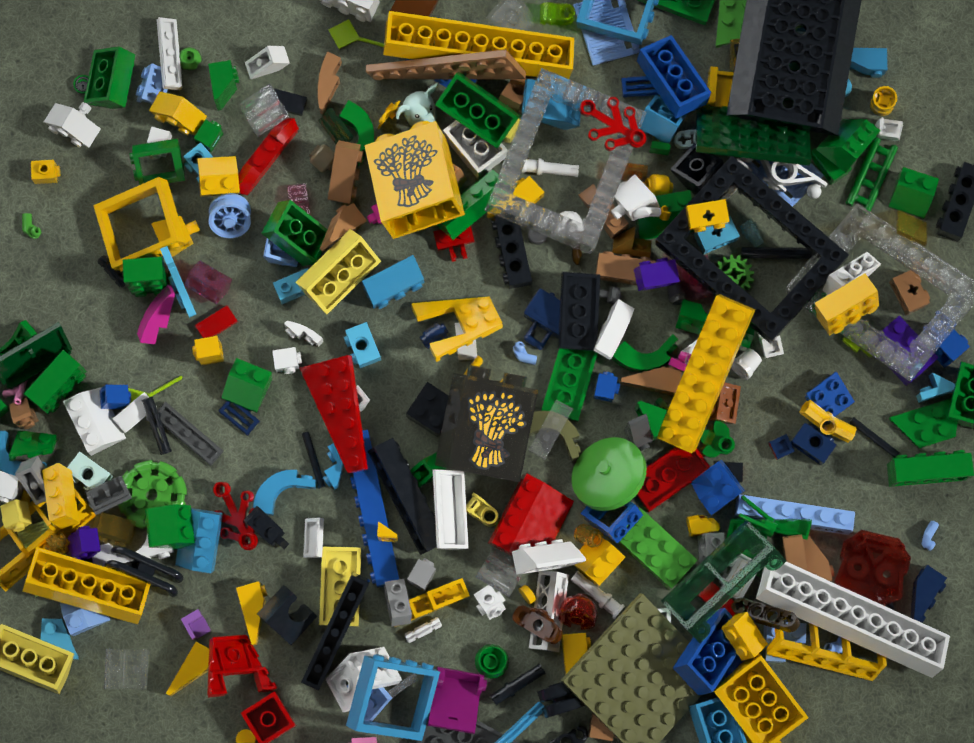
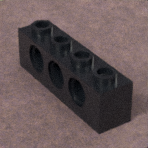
[936,162,974,242]
[491,209,532,289]

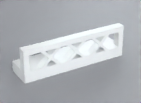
[529,571,569,652]

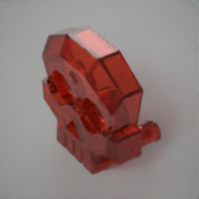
[834,530,911,606]

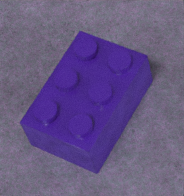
[868,315,939,386]

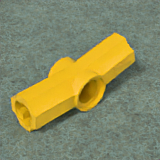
[799,400,857,443]

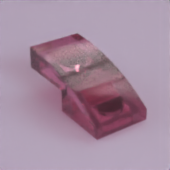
[287,183,311,216]

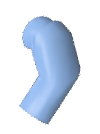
[513,341,537,365]
[824,636,842,653]

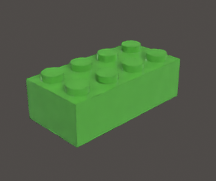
[618,507,697,591]

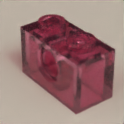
[184,261,232,305]

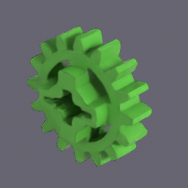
[716,255,754,290]

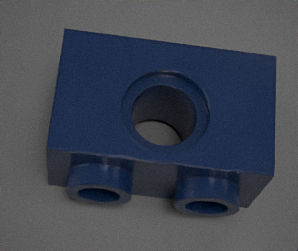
[791,423,837,466]

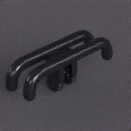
[105,546,184,597]

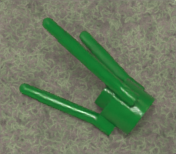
[737,495,778,538]

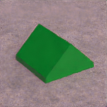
[634,401,667,443]

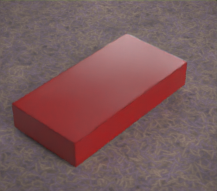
[195,305,238,338]

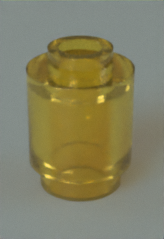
[574,524,603,547]

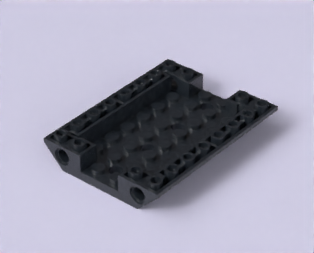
[726,0,862,136]

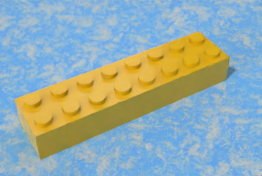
[657,294,755,454]

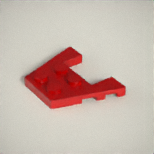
[207,635,277,698]

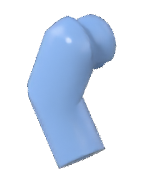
[921,521,939,551]

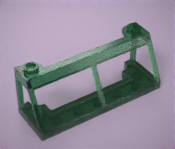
[661,521,787,643]

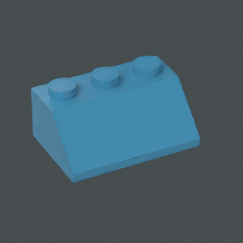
[362,255,424,309]
[175,508,223,573]
[689,697,747,743]

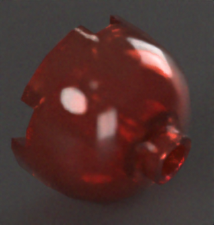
[558,593,598,630]

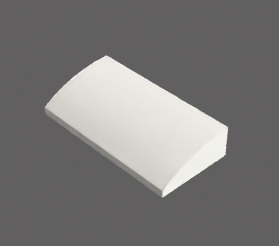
[433,469,468,550]

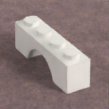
[92,534,174,569]

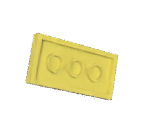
[319,547,361,627]

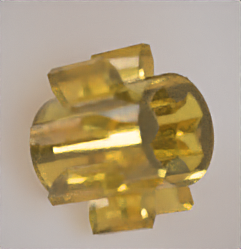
[44,533,70,555]

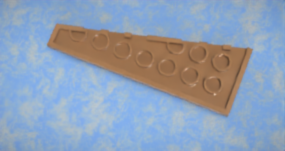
[366,50,526,80]

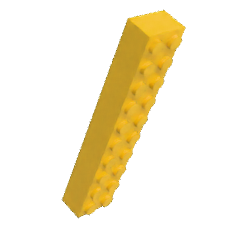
[383,11,574,81]

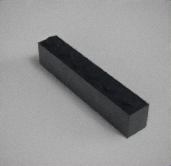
[367,438,437,555]
[301,572,370,691]

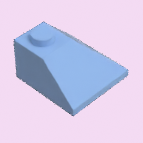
[60,602,110,636]

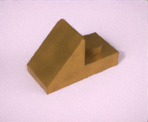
[612,227,652,258]

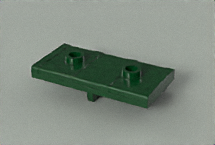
[0,322,72,389]

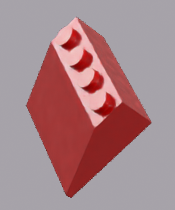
[488,473,574,556]

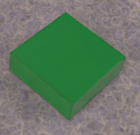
[649,141,671,156]

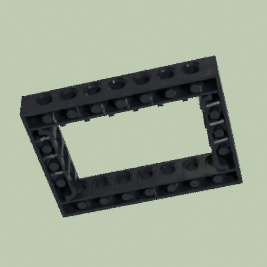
[655,156,849,344]

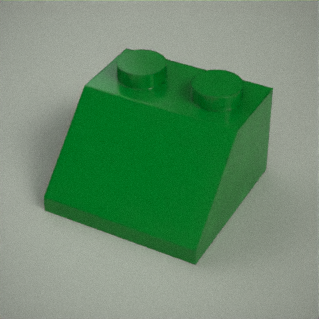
[208,60,240,111]
[888,167,939,219]
[221,358,272,413]
[145,504,195,549]

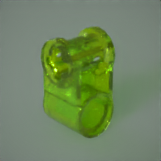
[539,2,575,25]

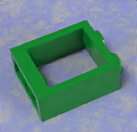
[129,138,185,185]

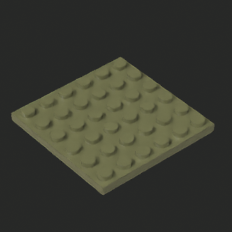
[561,593,701,743]

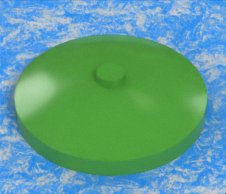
[572,437,647,511]

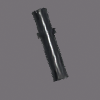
[141,396,172,455]
[490,663,546,706]

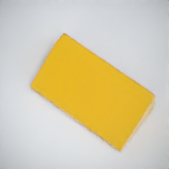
[377,522,398,542]

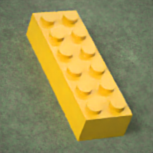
[23,547,151,625]

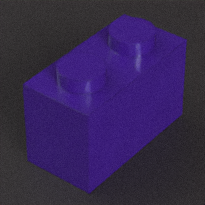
[634,257,680,291]
[64,526,100,561]

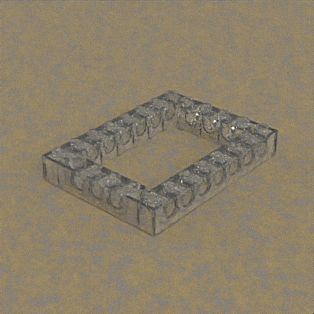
[485,68,647,254]
[786,203,974,382]

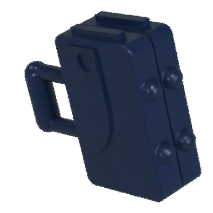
[523,289,560,350]

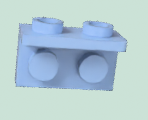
[136,64,168,104]

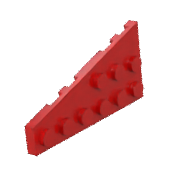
[300,355,368,473]

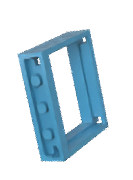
[576,0,659,45]
[346,654,440,741]

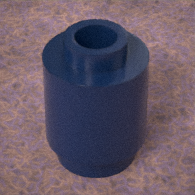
[419,322,449,349]

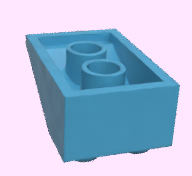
[521,79,583,130]

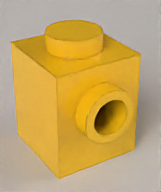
[31,160,61,184]

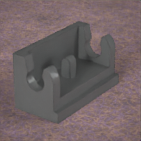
[86,475,132,515]

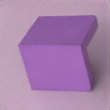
[181,609,211,640]

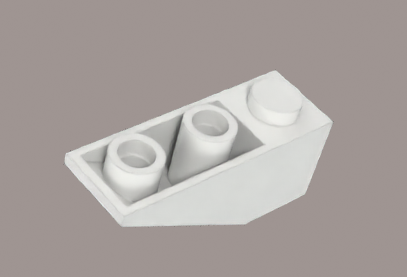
[823,252,881,295]

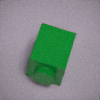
[194,119,223,152]

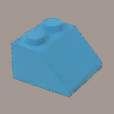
[637,95,688,143]

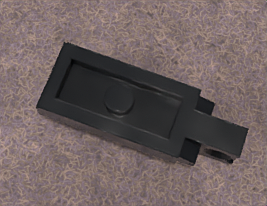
[244,506,289,550]

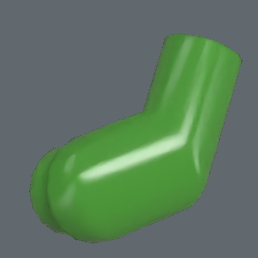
[22,213,41,239]

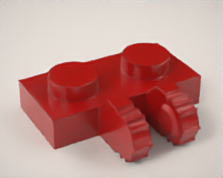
[433,226,475,262]

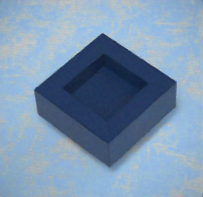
[769,434,795,460]

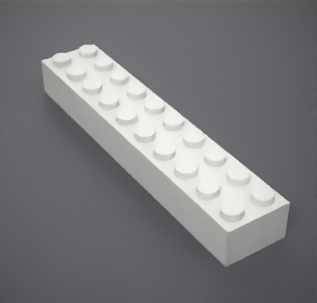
[756,556,950,678]

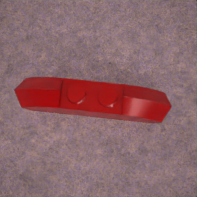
[238,118,299,195]

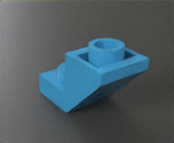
[323,443,344,490]

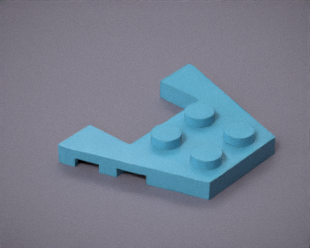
[160,246,197,318]

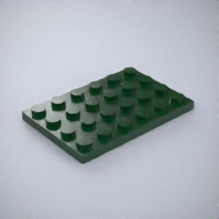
[696,104,811,166]

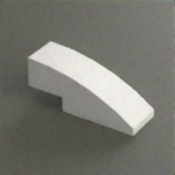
[594,299,634,360]

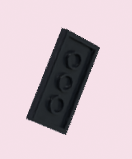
[558,272,600,351]

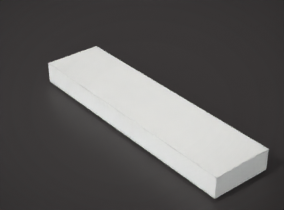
[157,17,183,90]

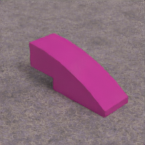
[137,285,175,344]

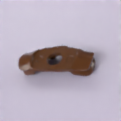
[512,605,563,644]

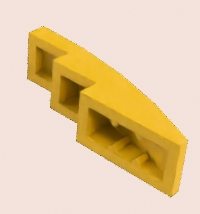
[387,578,470,627]

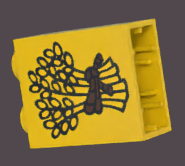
[365,121,465,239]

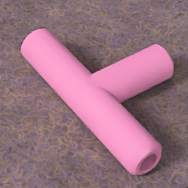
[2,380,28,405]

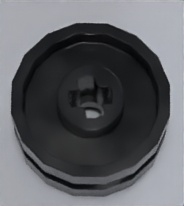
[537,682,585,719]

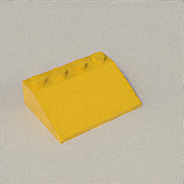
[714,653,809,743]

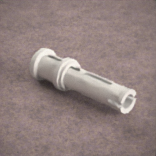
[521,157,579,177]
[571,571,625,619]

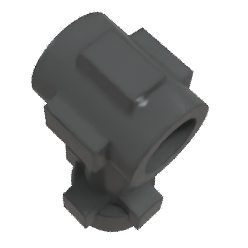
[599,287,621,304]

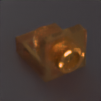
[619,163,648,182]

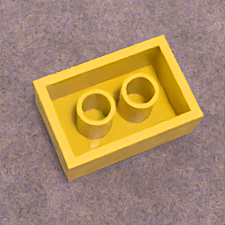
[815,273,879,336]

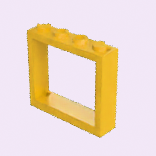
[93,177,186,272]

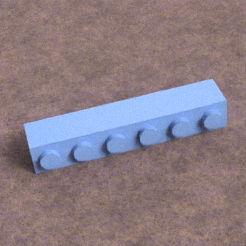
[734,495,855,535]

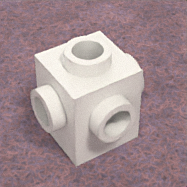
[474,584,506,620]

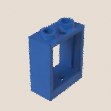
[581,501,643,544]

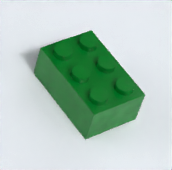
[261,200,328,266]
[123,257,170,297]
[24,350,87,414]

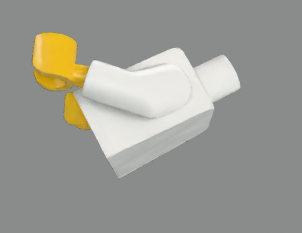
[611,174,671,221]

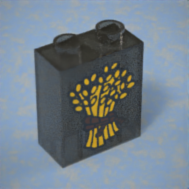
[435,365,538,482]

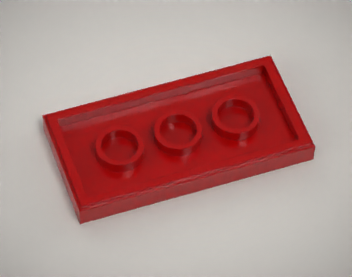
[636,447,710,513]

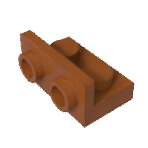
[708,382,741,424]

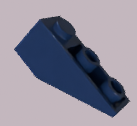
[910,565,947,623]

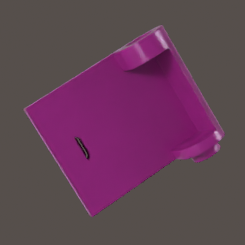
[428,666,487,734]

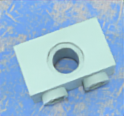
[67,451,113,491]

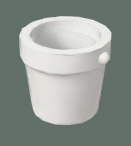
[731,348,762,380]

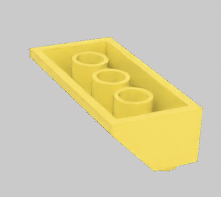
[295,229,381,315]
[0,624,74,694]

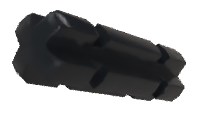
[97,255,125,288]

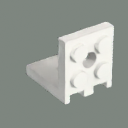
[326,647,402,712]

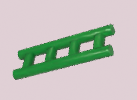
[845,137,898,214]

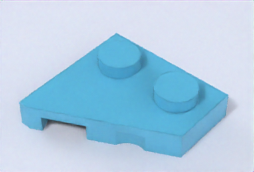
[41,618,79,659]

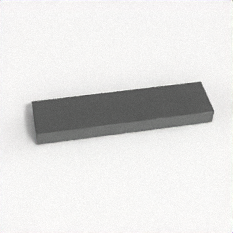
[153,401,224,466]

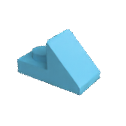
[916,373,955,403]

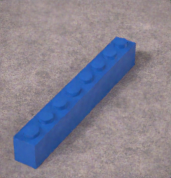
[350,430,399,588]

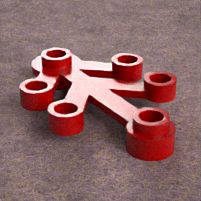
[579,97,646,151]
[213,482,258,550]

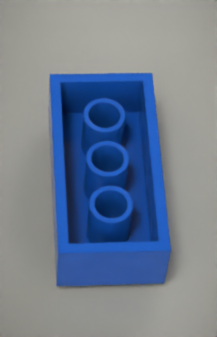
[637,35,711,119]
[673,608,737,695]

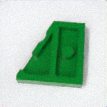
[9,430,57,461]

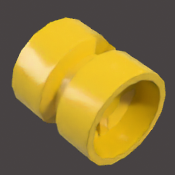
[870,86,897,116]

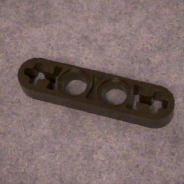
[731,598,800,633]

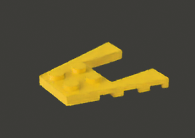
[411,296,503,362]

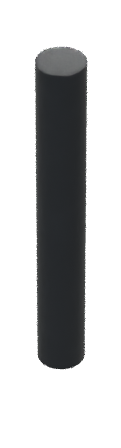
[849,417,900,458]
[302,432,326,489]

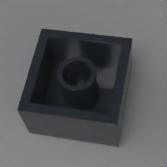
[406,382,460,437]

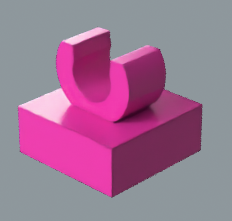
[367,204,383,225]
[669,351,691,371]

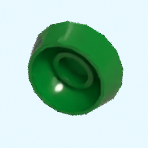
[475,644,509,679]

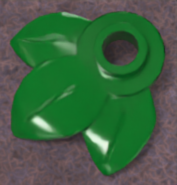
[700,420,735,458]

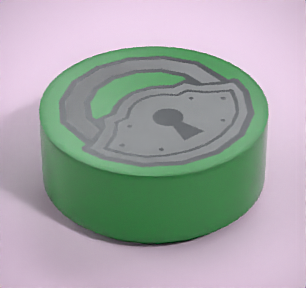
[73,75,92,94]

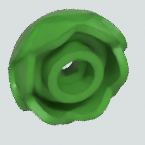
[179,47,201,70]

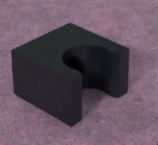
[257,585,318,645]

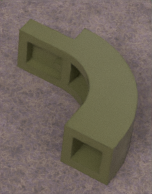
[523,411,581,461]

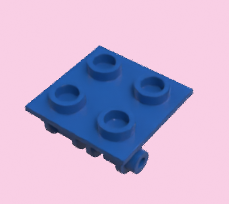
[805,372,855,424]

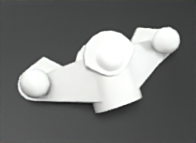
[741,157,827,199]

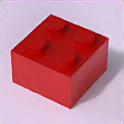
[241,691,297,743]

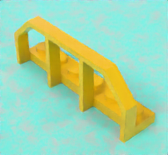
[0,488,96,592]
[766,623,887,681]

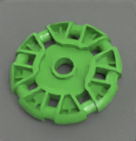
[118,460,187,529]

